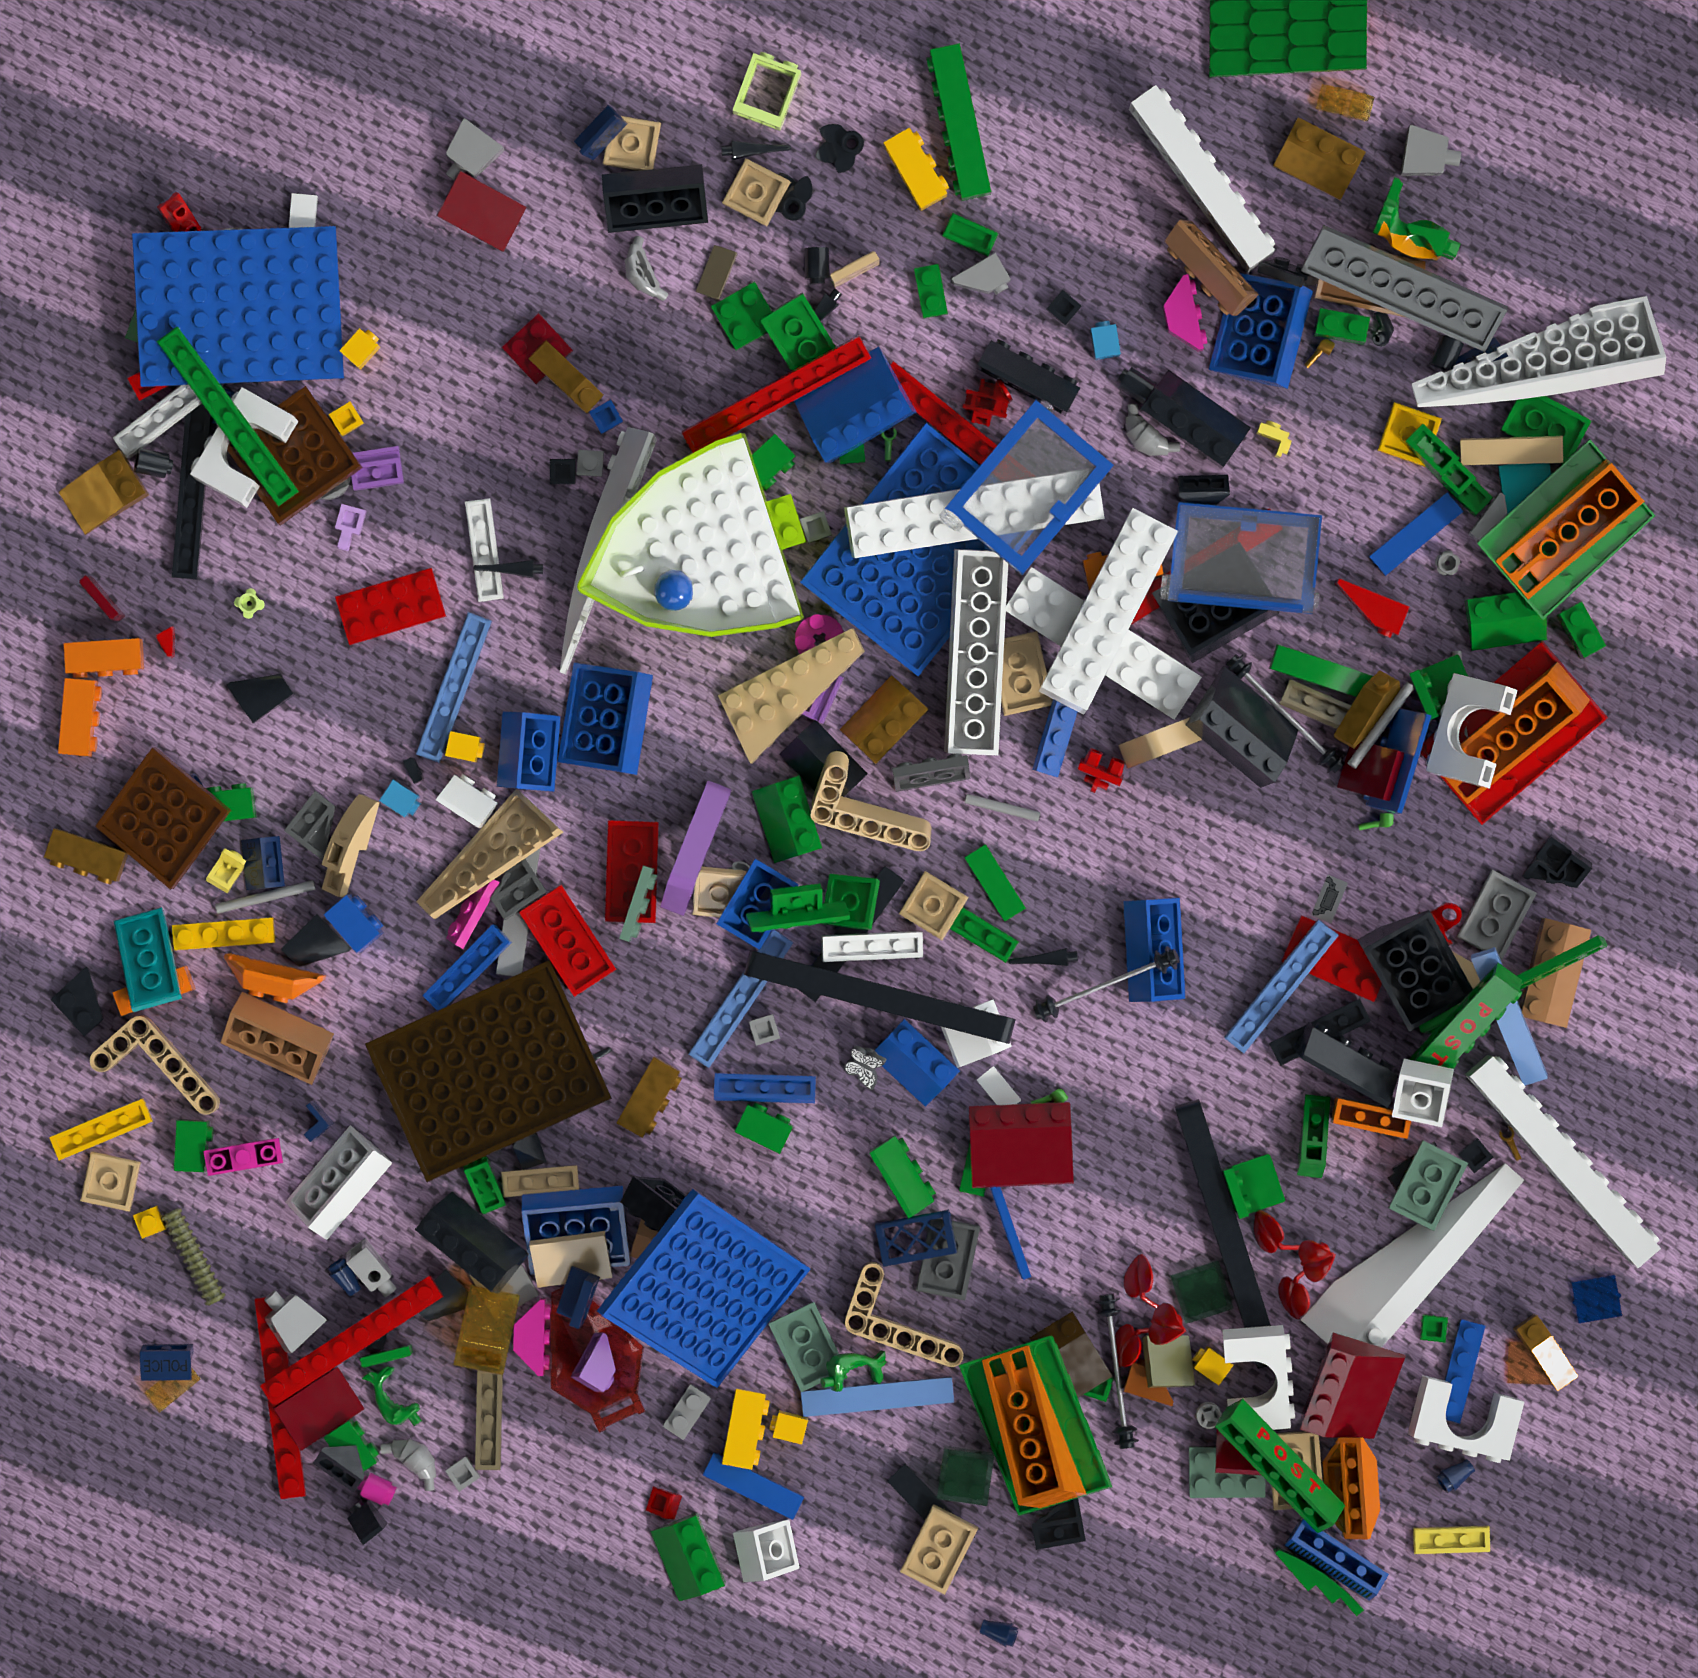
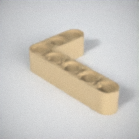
[1118,717,1202,769]
[811,751,932,851]
[89,1015,220,1115]
[845,1262,963,1367]

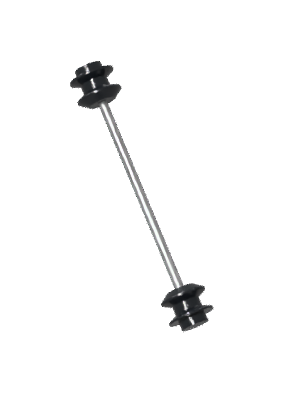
[1225,654,1345,773]
[1033,946,1180,1023]
[1095,1293,1139,1449]

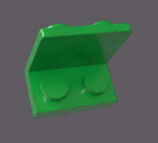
[1409,655,1469,720]
[1222,1154,1285,1219]

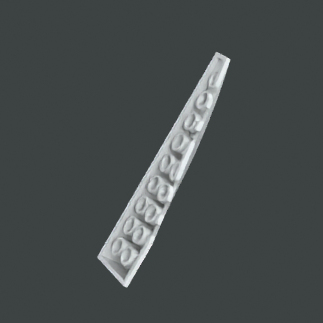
[1412,296,1666,407]
[560,427,657,675]
[1300,1163,1524,1347]

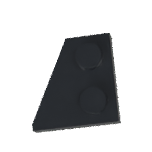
[50,967,104,1037]
[1032,1498,1086,1550]

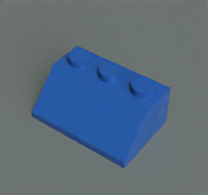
[497,711,561,792]
[716,859,799,950]
[874,1018,960,1107]

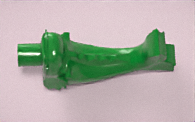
[821,1350,886,1392]
[362,1367,422,1427]

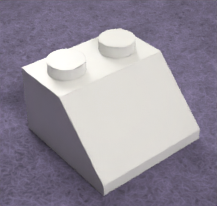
[436,774,498,828]
[941,1000,1012,1068]
[1392,1059,1454,1127]
[733,1519,799,1582]

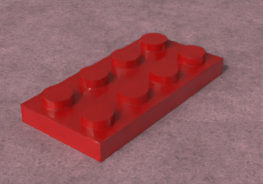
[335,568,447,645]
[605,820,659,923]
[519,885,616,997]
[1281,915,1382,1002]

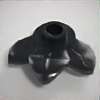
[816,124,864,173]
[775,172,813,221]

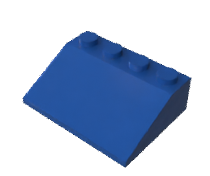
[1209,273,1313,389]
[794,346,917,463]
[558,663,653,775]
[1363,709,1431,814]
[521,1186,630,1275]

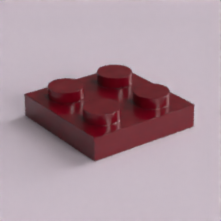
[502,313,573,385]

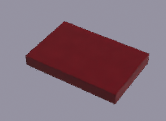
[436,171,527,252]
[1337,742,1404,802]
[273,1367,365,1451]

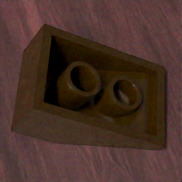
[1029,1311,1112,1397]

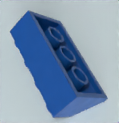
[1123,898,1185,1002]

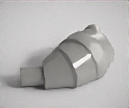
[624,236,668,301]
[1125,404,1180,457]
[381,1438,436,1491]

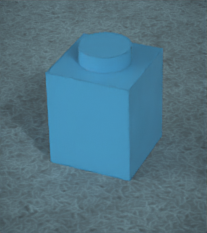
[1090,321,1121,360]
[379,780,421,818]

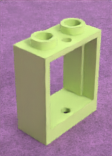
[733,52,801,131]

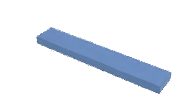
[416,612,492,763]
[1224,919,1338,1053]
[688,929,794,1068]
[1471,947,1548,1086]
[801,1376,954,1417]

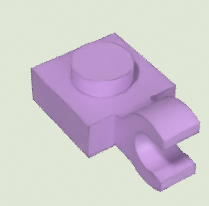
[335,504,367,551]

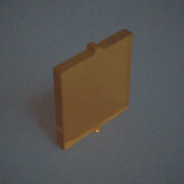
[1505,1341,1552,1385]

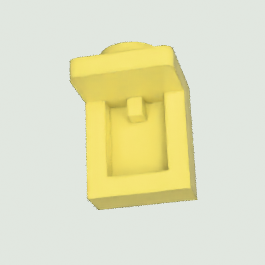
[1256,420,1292,458]
[206,848,246,893]

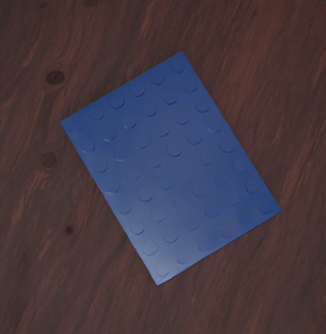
[132,226,344,387]
[800,423,1034,676]
[597,1189,810,1388]

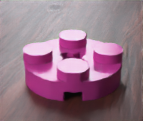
[795,614,844,654]

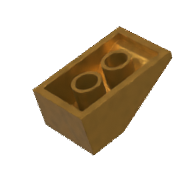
[59,450,149,535]

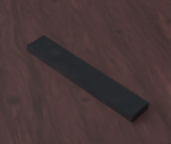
[797,866,905,1003]

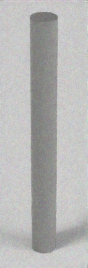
[1348,682,1414,769]
[215,880,316,914]

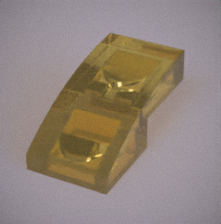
[1316,84,1375,122]
[143,1368,201,1413]

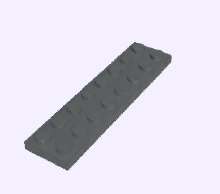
[1301,225,1508,352]

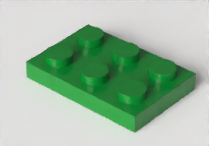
[760,292,836,371]
[1500,396,1592,462]

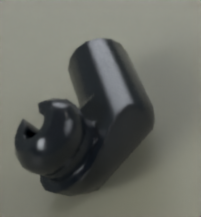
[1372,312,1394,347]

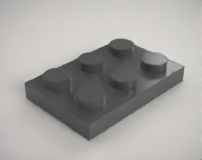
[892,753,971,792]

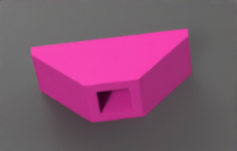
[1163,274,1207,352]
[204,1138,283,1176]
[513,1298,551,1376]

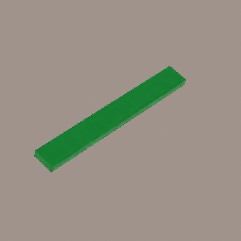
[157,326,299,507]
[1419,935,1608,1035]

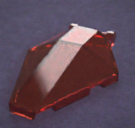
[550,1286,646,1433]

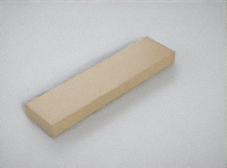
[1460,436,1563,465]

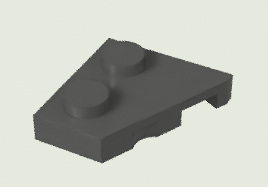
[284,791,336,861]
[490,859,548,920]

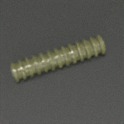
[161,1208,226,1306]

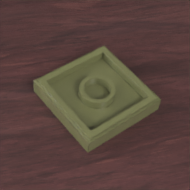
[1142,1335,1195,1388]

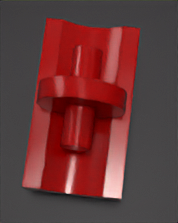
[157,192,201,232]
[1078,748,1125,793]

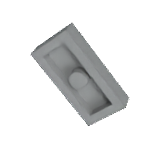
[663,1384,712,1440]

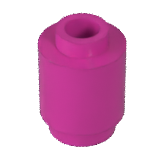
[358,1472,397,1506]

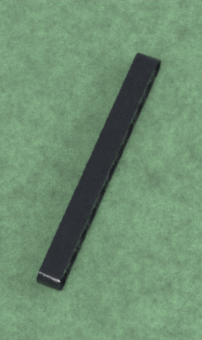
[744,950,1016,1044]
[1175,1099,1271,1369]

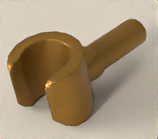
[1304,339,1335,369]
[1499,1126,1522,1161]

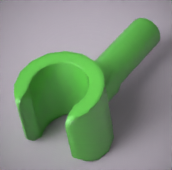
[881,428,897,462]
[1358,813,1394,830]
[1031,1089,1068,1104]

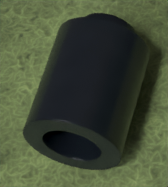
[804,247,830,285]
[1429,335,1464,371]
[1117,367,1157,404]
[134,448,173,479]

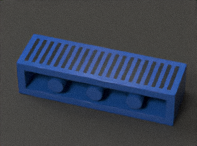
[1284,1519,1389,1601]

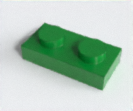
[914,264,948,319]

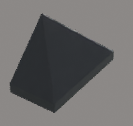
[1178,475,1230,506]
[512,1133,547,1170]
[313,1446,365,1492]

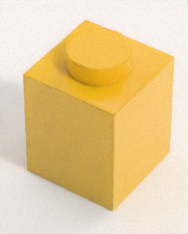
[339,328,381,370]
[445,731,485,762]
[1192,1346,1233,1385]
[769,1410,808,1445]

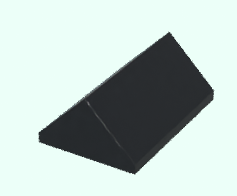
[779,720,868,797]

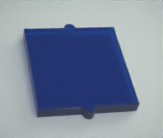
[1571,1275,1622,1324]

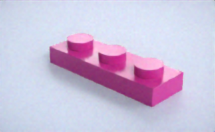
[446,879,500,949]

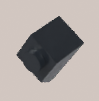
[347,1500,388,1545]

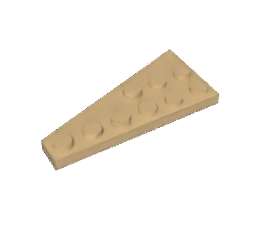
[718,628,865,764]
[416,789,563,919]

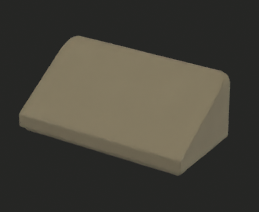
[696,245,738,301]

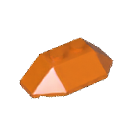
[224,953,326,1003]
[1323,1437,1380,1540]

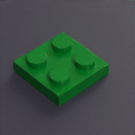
[711,281,771,351]
[822,874,880,930]

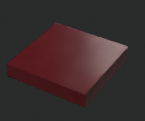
[79,575,125,622]
[1215,1428,1261,1475]

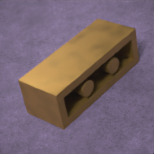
[44,829,128,885]
[617,1056,682,1138]

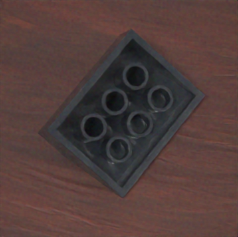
[1152,542,1279,663]
[1186,666,1299,788]
[1357,910,1473,1032]

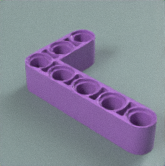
[660,780,732,916]

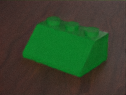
[1464,592,1547,651]
[752,776,823,863]
[869,1135,936,1218]
[650,1512,726,1601]

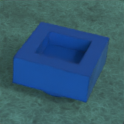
[589,400,623,434]

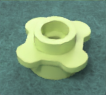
[234,588,265,619]

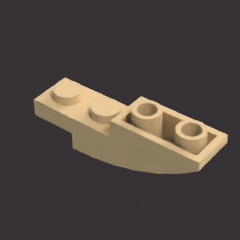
[322,794,380,897]

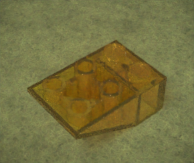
[453,1285,520,1375]

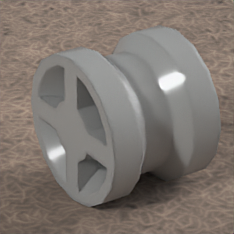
[1196,1402,1222,1429]

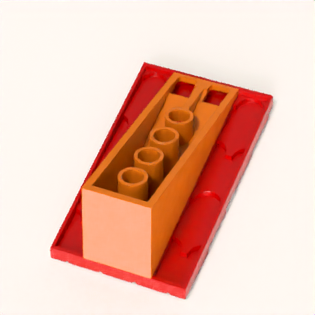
[1420,641,1608,825]

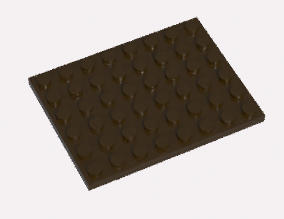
[365,960,612,1183]

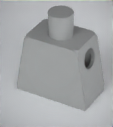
[446,118,504,181]
[1400,125,1461,176]
[346,1237,396,1297]
[264,1290,327,1353]

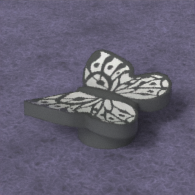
[845,1045,887,1090]

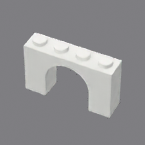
[190,387,298,508]
[1426,673,1518,789]
[1222,1325,1295,1430]
[1408,1375,1524,1463]

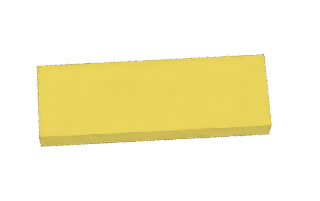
[1413,1526,1490,1554]

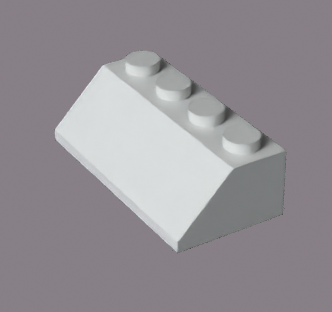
[285,1125,392,1240]

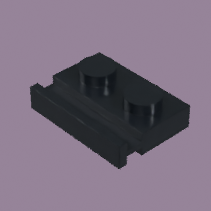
[1257,257,1319,287]

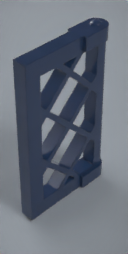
[875,1209,958,1267]

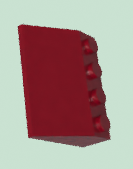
[969,1102,1074,1188]
[1300,1332,1406,1439]

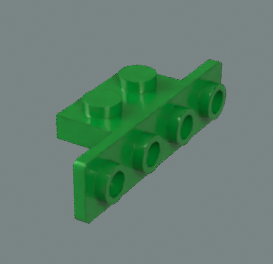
[746,883,850,932]

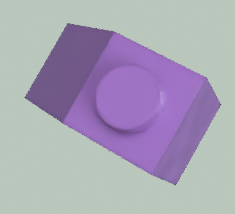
[571,1333,616,1392]

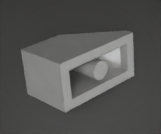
[951,253,1011,295]
[1468,492,1507,542]

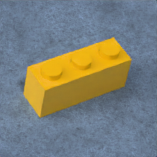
[883,127,949,211]
[722,1389,770,1470]

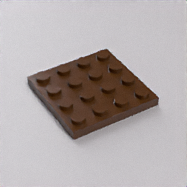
[227,386,363,526]
[95,747,231,890]

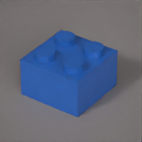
[324,894,384,953]

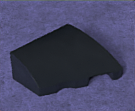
[226,674,295,724]
[1522,834,1592,888]
[281,914,352,967]
[419,1269,481,1321]

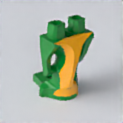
[1373,177,1461,261]

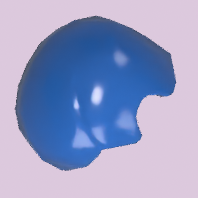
[654,569,693,611]

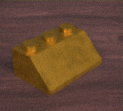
[1273,117,1366,200]
[839,675,928,764]

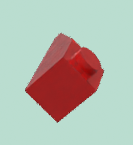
[1335,578,1410,638]

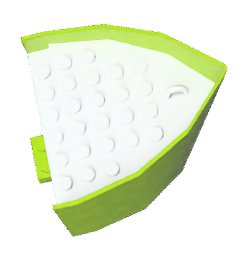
[577,433,807,637]

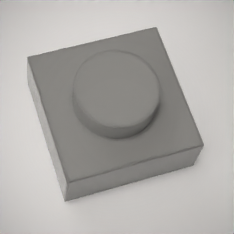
[577,450,604,477]
[800,511,832,544]
[749,1014,780,1046]
[445,1456,481,1492]

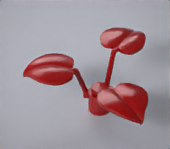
[1254,1210,1336,1320]
[1115,1254,1186,1368]

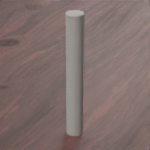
[965,794,1040,822]

